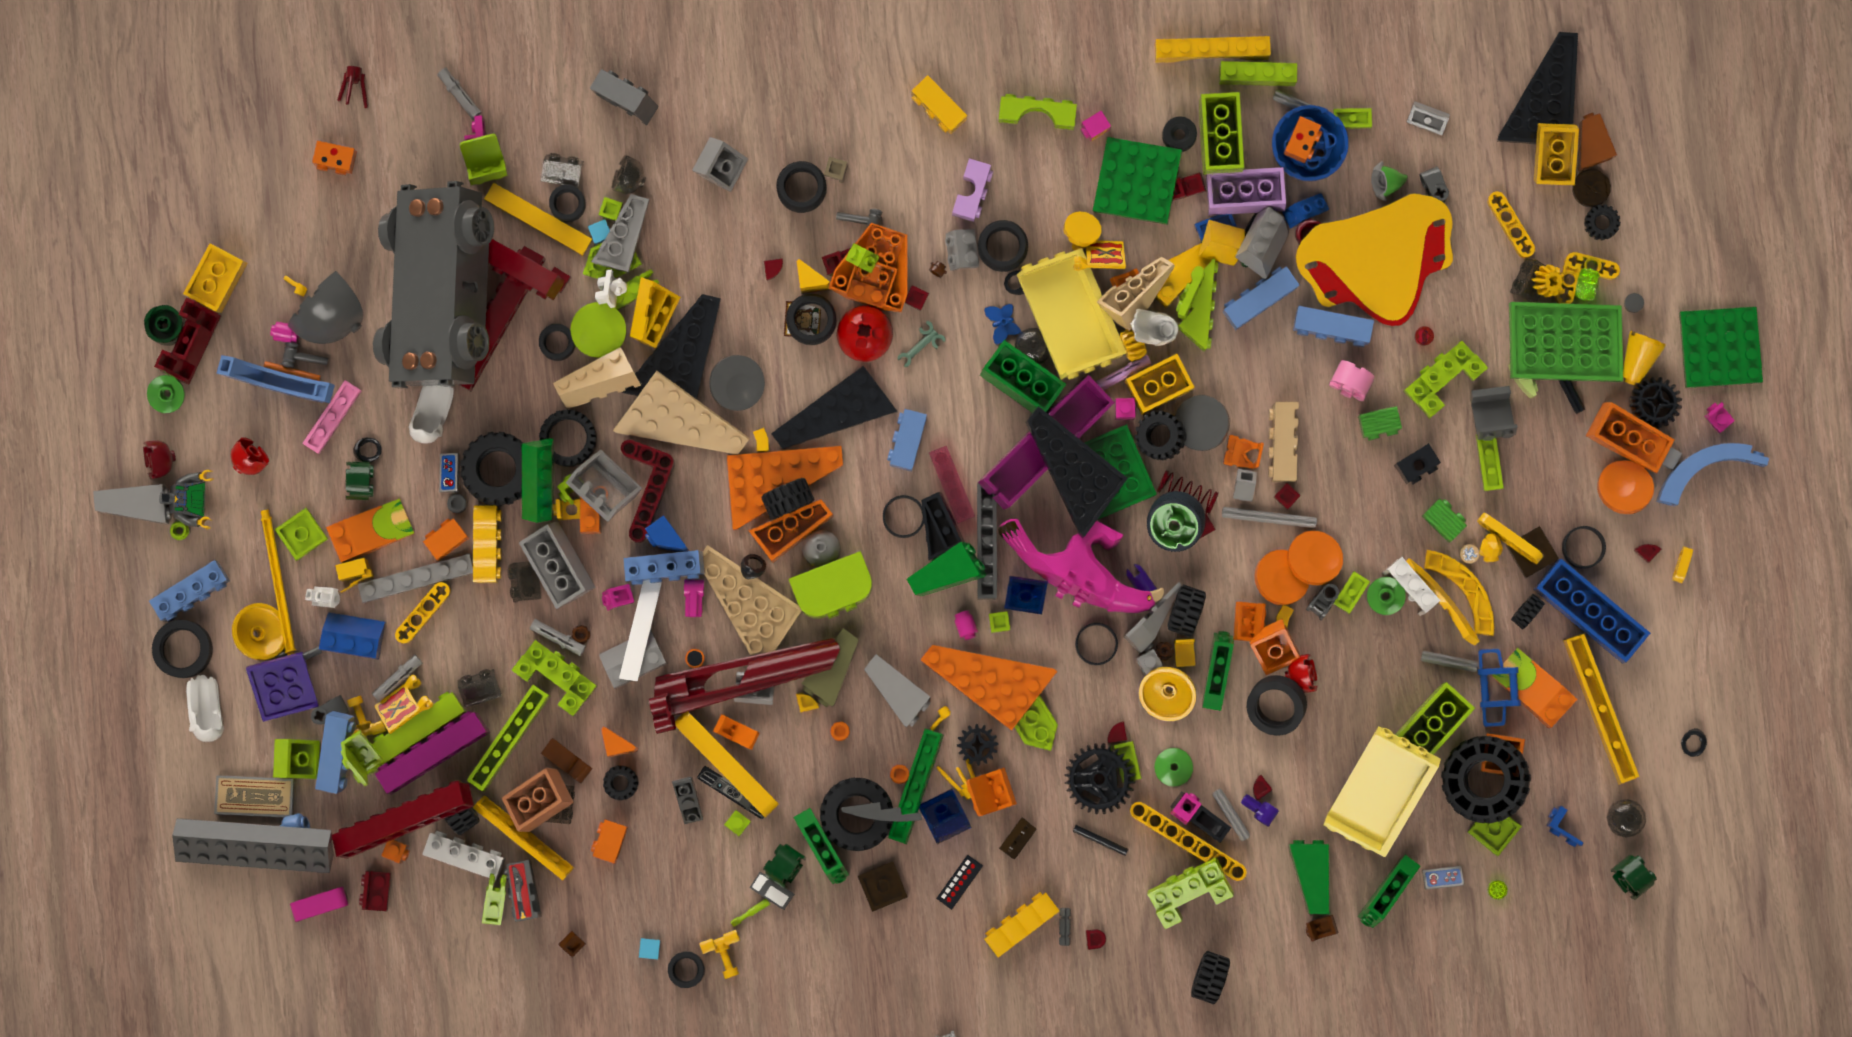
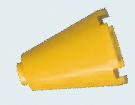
[1623,330,1666,386]

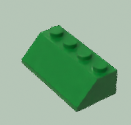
[979,340,1066,413]
[522,438,554,523]

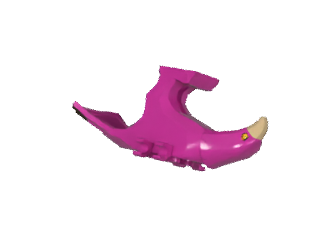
[998,519,1164,613]

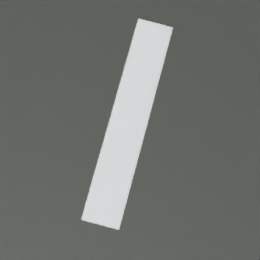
[619,580,662,681]

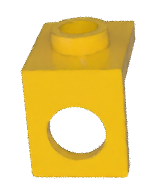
[553,499,580,520]
[1174,639,1195,667]

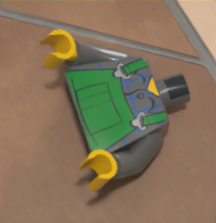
[159,470,214,530]

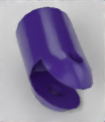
[1126,564,1157,591]

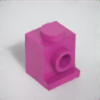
[1171,793,1202,825]

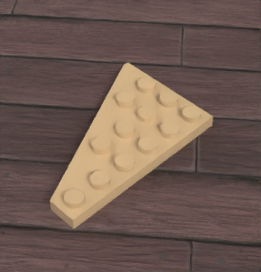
[613,371,750,455]
[703,545,802,656]

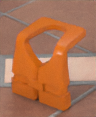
[1223,435,1264,469]

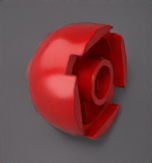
[230,437,269,475]
[1285,654,1318,693]

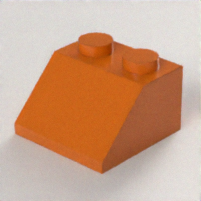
[1250,619,1300,676]

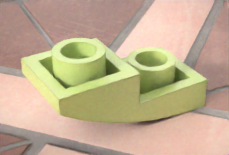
[1508,364,1538,398]

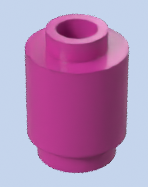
[270,322,299,342]
[954,610,978,640]

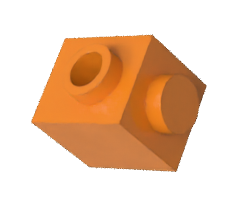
[381,839,410,863]

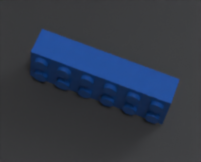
[1533,559,1651,664]

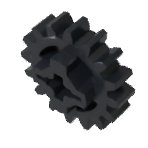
[957,724,999,766]

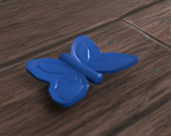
[984,304,1021,344]

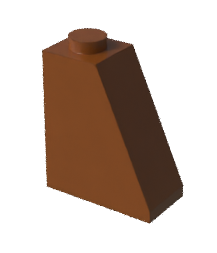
[1577,112,1617,172]

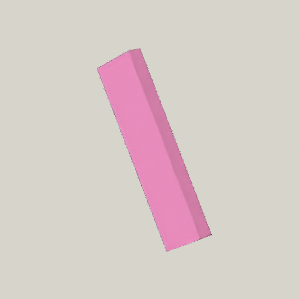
[302,380,362,454]

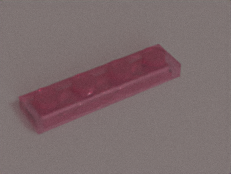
[929,446,975,524]

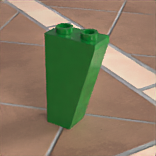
[906,542,987,596]
[1202,631,1234,711]
[793,808,849,884]
[1288,840,1329,914]
[1357,854,1421,928]

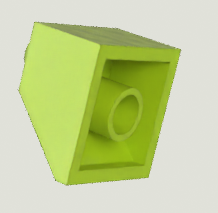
[273,739,320,779]

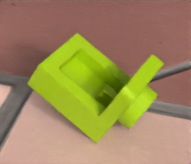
[845,243,879,273]
[557,474,583,505]

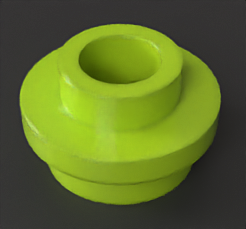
[170,521,190,540]

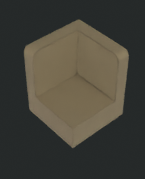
[824,157,848,183]

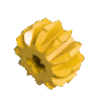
[1531,264,1565,297]
[1120,329,1147,361]

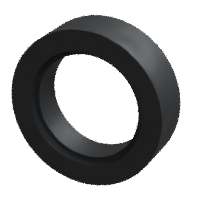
[152,620,213,678]
[1246,675,1307,736]

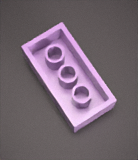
[1206,167,1286,216]

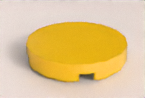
[1063,211,1101,247]

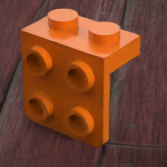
[966,767,1017,817]

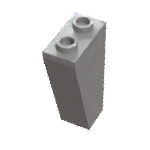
[93,484,172,524]
[864,654,931,728]

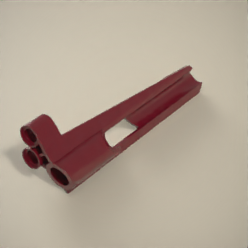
[649,638,840,734]

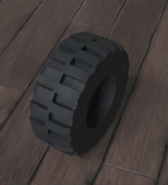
[1441,736,1531,823]

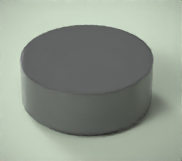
[1624,293,1644,313]
[447,494,467,514]

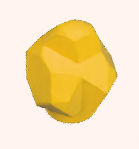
[1479,533,1503,562]

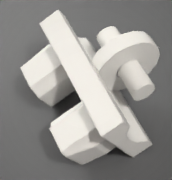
[595,269,627,308]
[305,586,340,608]

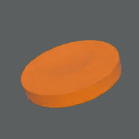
[1597,460,1654,514]
[1287,531,1343,586]
[1255,550,1309,605]

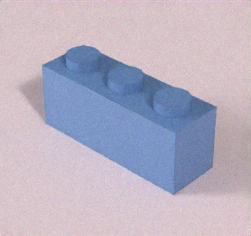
[887,409,927,472]

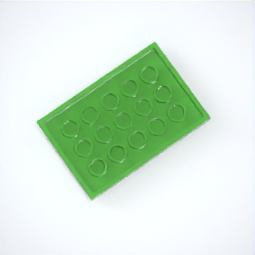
[1509,302,1623,382]

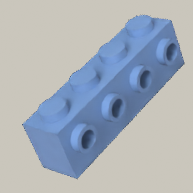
[1223,266,1299,331]
[1293,306,1374,347]
[623,550,705,585]
[149,560,230,622]
[315,711,356,794]

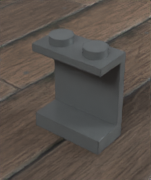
[1470,386,1518,441]

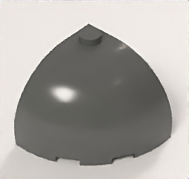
[287,271,363,344]

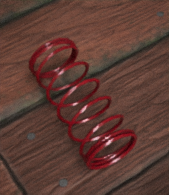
[1157,470,1219,515]

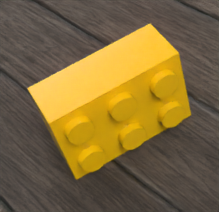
[1534,123,1579,185]
[1125,354,1195,415]

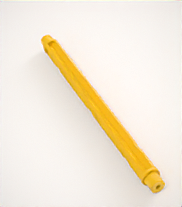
[260,509,297,656]

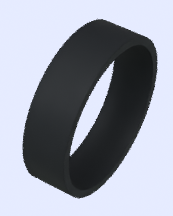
[883,495,924,538]
[1562,526,1606,569]
[1075,623,1118,666]

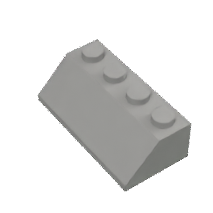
[519,521,596,609]

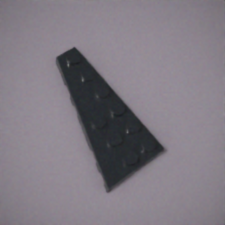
[771,366,898,449]

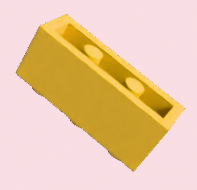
[911,75,967,134]

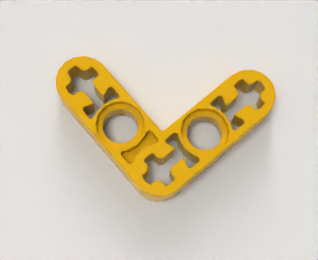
[1555,252,1620,304]

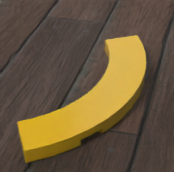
[1424,550,1494,636]
[1406,558,1480,646]

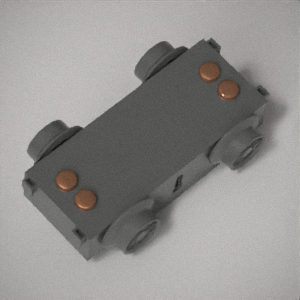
[373,181,494,389]

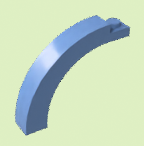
[216,355,335,403]
[1656,443,1769,507]

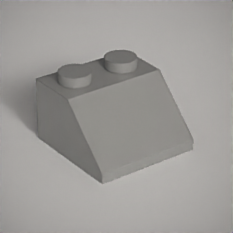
[692,137,748,192]

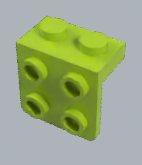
[459,134,508,186]
[340,730,383,786]

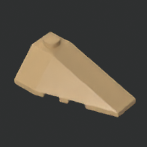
[1097,257,1175,331]

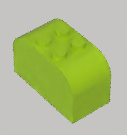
[1199,92,1244,175]
[789,551,872,619]
[1395,682,1475,755]

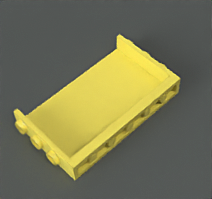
[1017,248,1127,380]
[1323,726,1441,857]

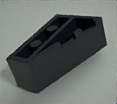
[921,492,965,561]

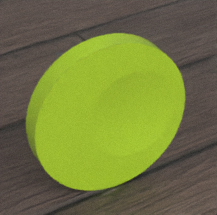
[571,302,626,358]

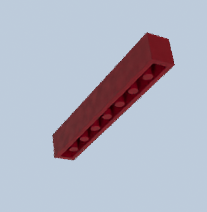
[459,246,546,392]
[332,781,474,859]

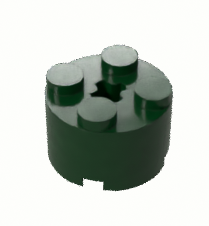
[144,305,186,346]
[346,462,374,500]
[763,844,806,889]
[1611,855,1657,900]

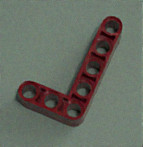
[620,440,675,543]

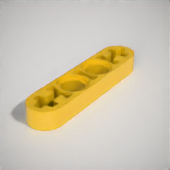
[1487,191,1535,258]
[1477,513,1543,564]
[395,582,451,644]

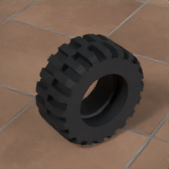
[460,431,523,506]
[820,777,893,851]

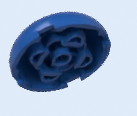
[1272,105,1348,181]

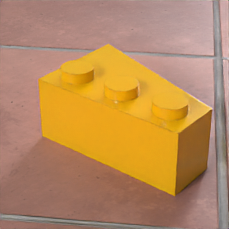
[630,277,681,348]

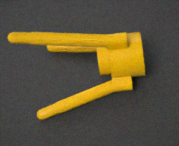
[936,759,975,800]

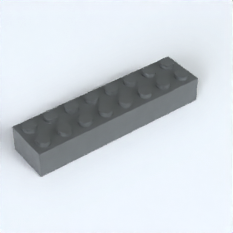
[172,818,334,873]

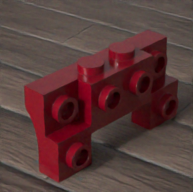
[154,298,221,385]

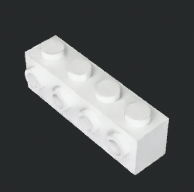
[422,830,505,880]

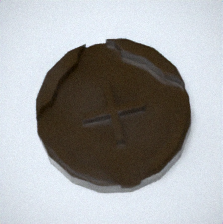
[1572,169,1611,208]

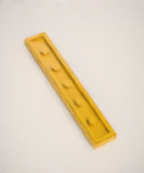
[484,183,593,256]
[473,795,574,880]

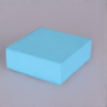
[588,219,610,245]
[639,938,661,960]

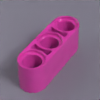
[290,887,349,922]

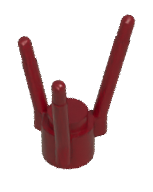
[337,66,368,108]

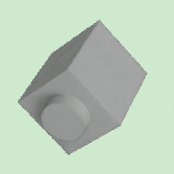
[1233,469,1257,501]
[1136,649,1163,675]

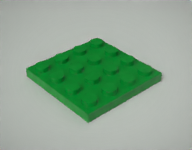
[1093,137,1182,225]
[1679,307,1763,388]
[1084,424,1157,520]

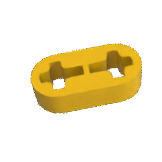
[1672,546,1693,583]

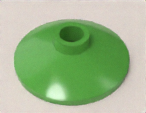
[147,375,185,413]
[1367,577,1406,615]
[1154,748,1193,787]

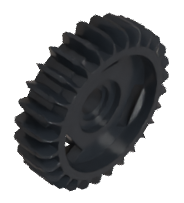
[1064,743,1136,814]

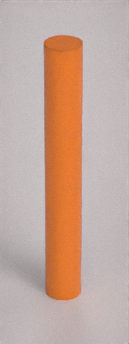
[264,361,321,381]

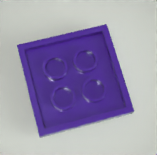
[246,652,319,722]

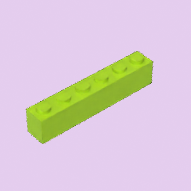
[466,685,551,792]
[367,691,466,775]

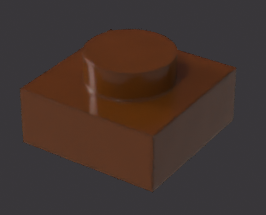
[558,931,586,958]

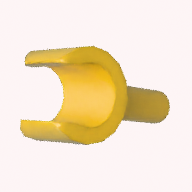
[283,276,307,297]
[930,706,951,731]

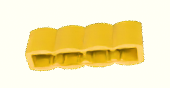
[473,505,502,583]
[984,892,1059,957]

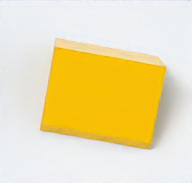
[1198,220,1245,266]
[796,259,830,294]

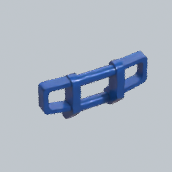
[1477,649,1521,727]

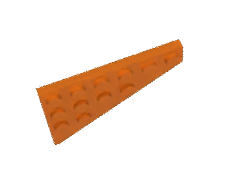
[727,446,843,530]
[920,645,1058,731]

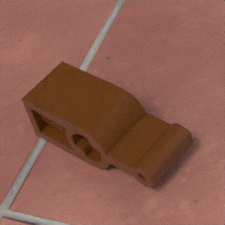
[541,738,593,784]

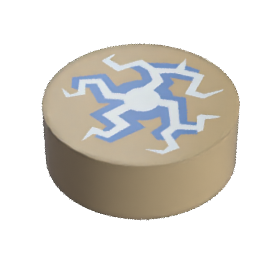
[1459,544,1479,564]

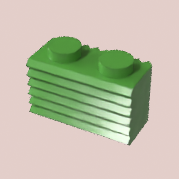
[1358,406,1402,441]
[1422,499,1467,543]

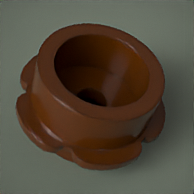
[929,261,947,278]
[572,625,591,644]
[1155,642,1174,661]

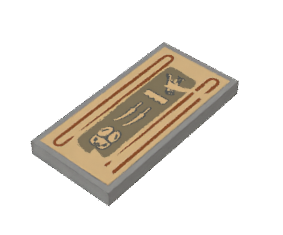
[214,776,295,817]

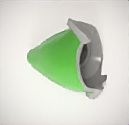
[1371,161,1408,202]

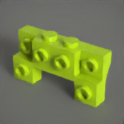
[1404,341,1488,419]
[512,640,597,717]
[1147,858,1234,929]

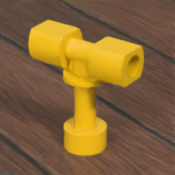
[346,695,387,736]
[699,930,740,979]

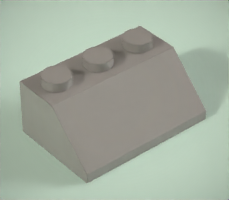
[1235,206,1288,279]
[599,629,667,689]

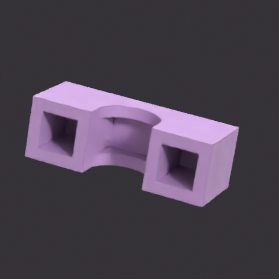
[952,158,993,222]

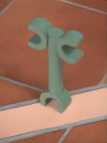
[897,321,946,368]

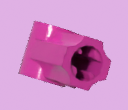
[684,579,704,617]

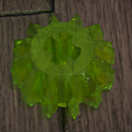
[1575,268,1600,301]

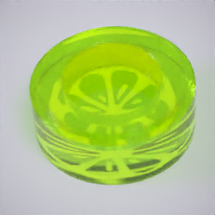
[1487,880,1508,900]

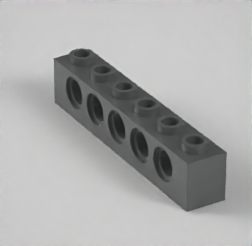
[977,483,997,600]

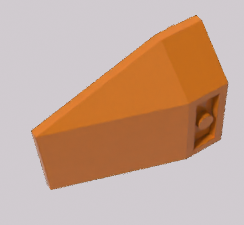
[829,223,907,312]

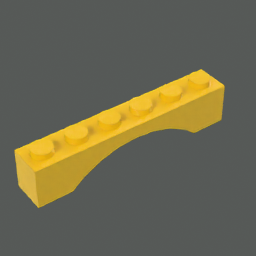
[1154,36,1271,63]

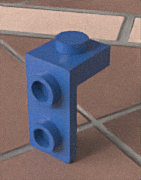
[1282,193,1329,229]
[1546,806,1583,847]

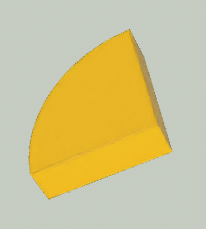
[796,693,819,713]

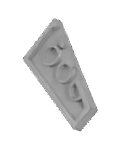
[592,194,650,273]

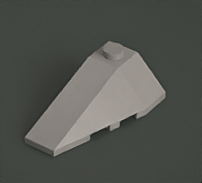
[1124,582,1182,653]

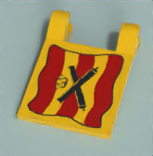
[1072,240,1126,271]
[374,675,433,734]

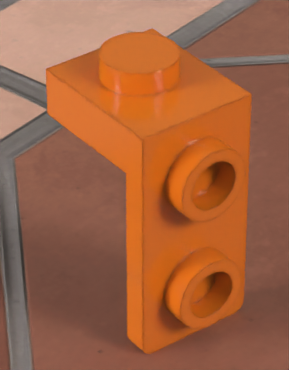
[713,714,760,750]

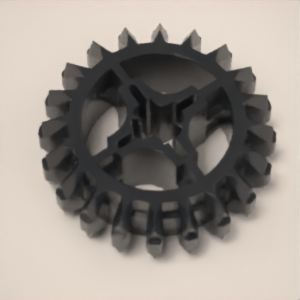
[1630,377,1682,428]

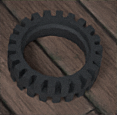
[539,409,597,467]

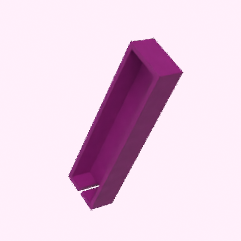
[978,375,1115,510]

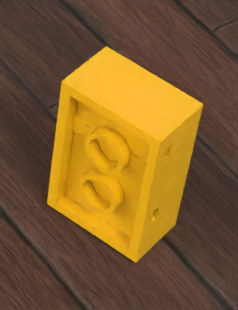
[183,243,248,313]

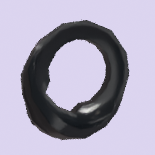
[1004,270,1024,295]
[353,437,382,462]
[741,554,766,579]
[1681,728,1707,757]

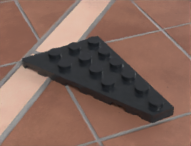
[1497,32,1578,144]
[622,294,721,399]
[1026,406,1128,538]

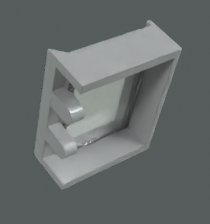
[566,449,642,522]

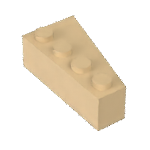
[553,347,641,409]
[1268,402,1299,483]

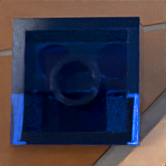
[1004,576,1048,615]
[919,789,972,845]

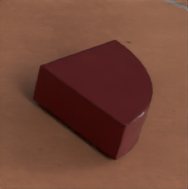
[764,258,783,281]
[1634,544,1662,563]
[1107,721,1127,743]
[1253,775,1273,801]

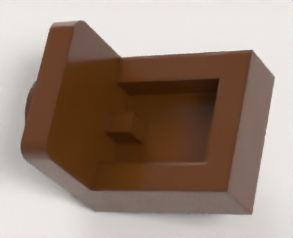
[1306,915,1339,942]

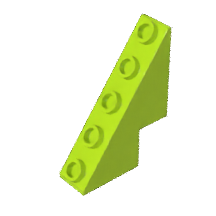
[1178,259,1218,352]

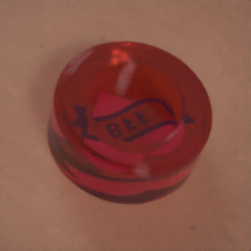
[1414,326,1434,346]

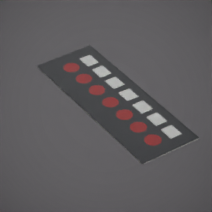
[936,855,983,910]

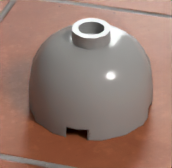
[802,529,840,567]

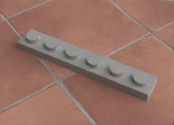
[358,554,473,603]

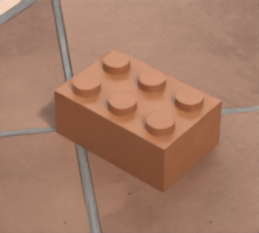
[502,768,574,832]

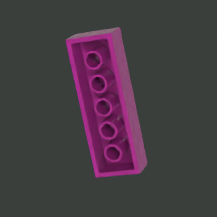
[375,711,490,795]

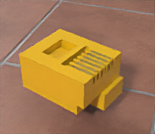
[335,558,374,593]

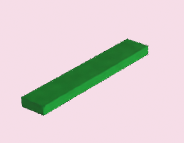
[888,728,944,845]

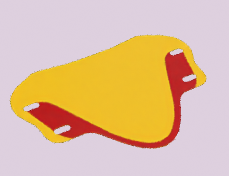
[1296,193,1453,326]

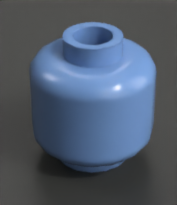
[280,813,310,828]

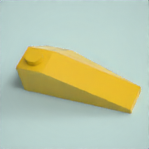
[1155,243,1212,308]

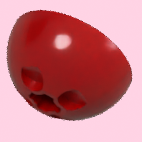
[836,305,893,362]

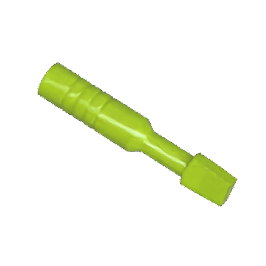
[730,899,771,927]

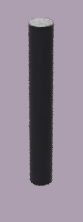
[1073,825,1128,856]

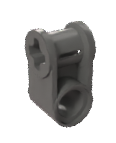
[1419,166,1449,203]
[1306,584,1339,621]
[311,695,349,725]

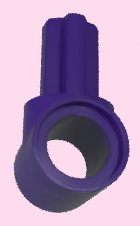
[1241,794,1279,827]

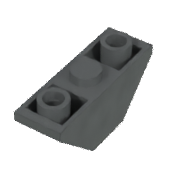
[672,777,703,824]

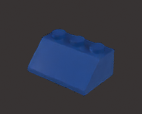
[645,515,689,552]
[319,612,385,660]

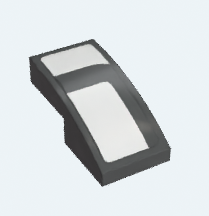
[749,872,795,910]

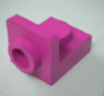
[464,115,485,141]
[1704,402,1735,433]
[602,584,634,611]

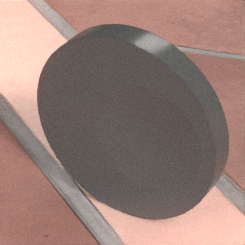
[709,355,765,411]
[1175,395,1230,451]

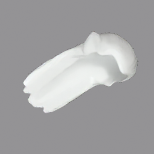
[1130,309,1178,346]
[408,385,454,444]
[186,675,224,742]

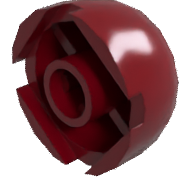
[143,440,176,479]

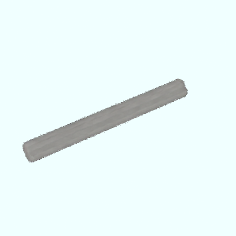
[1222,507,1317,528]

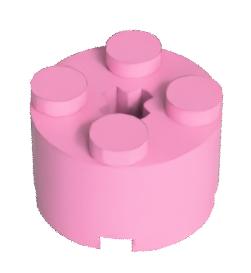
[1329,360,1375,401]

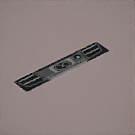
[697,766,764,819]

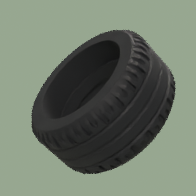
[776,161,827,213]
[978,220,1028,272]
[786,294,837,345]

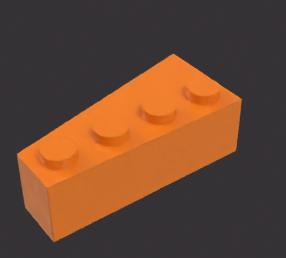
[748,499,834,563]

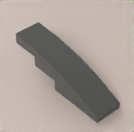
[841,802,922,822]

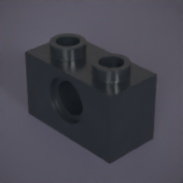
[1394,443,1441,485]

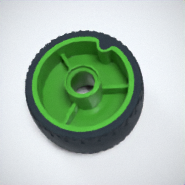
[1147,491,1205,552]

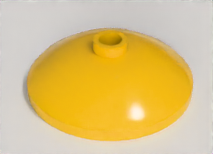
[232,603,285,660]
[1139,667,1197,721]

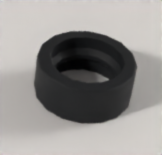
[549,185,586,222]
[539,324,576,361]
[668,951,705,988]

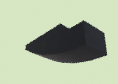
[1170,791,1231,843]

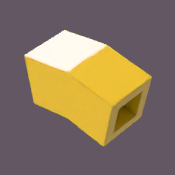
[753,428,769,452]
[1275,605,1294,627]

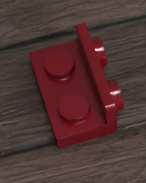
[359,871,391,912]

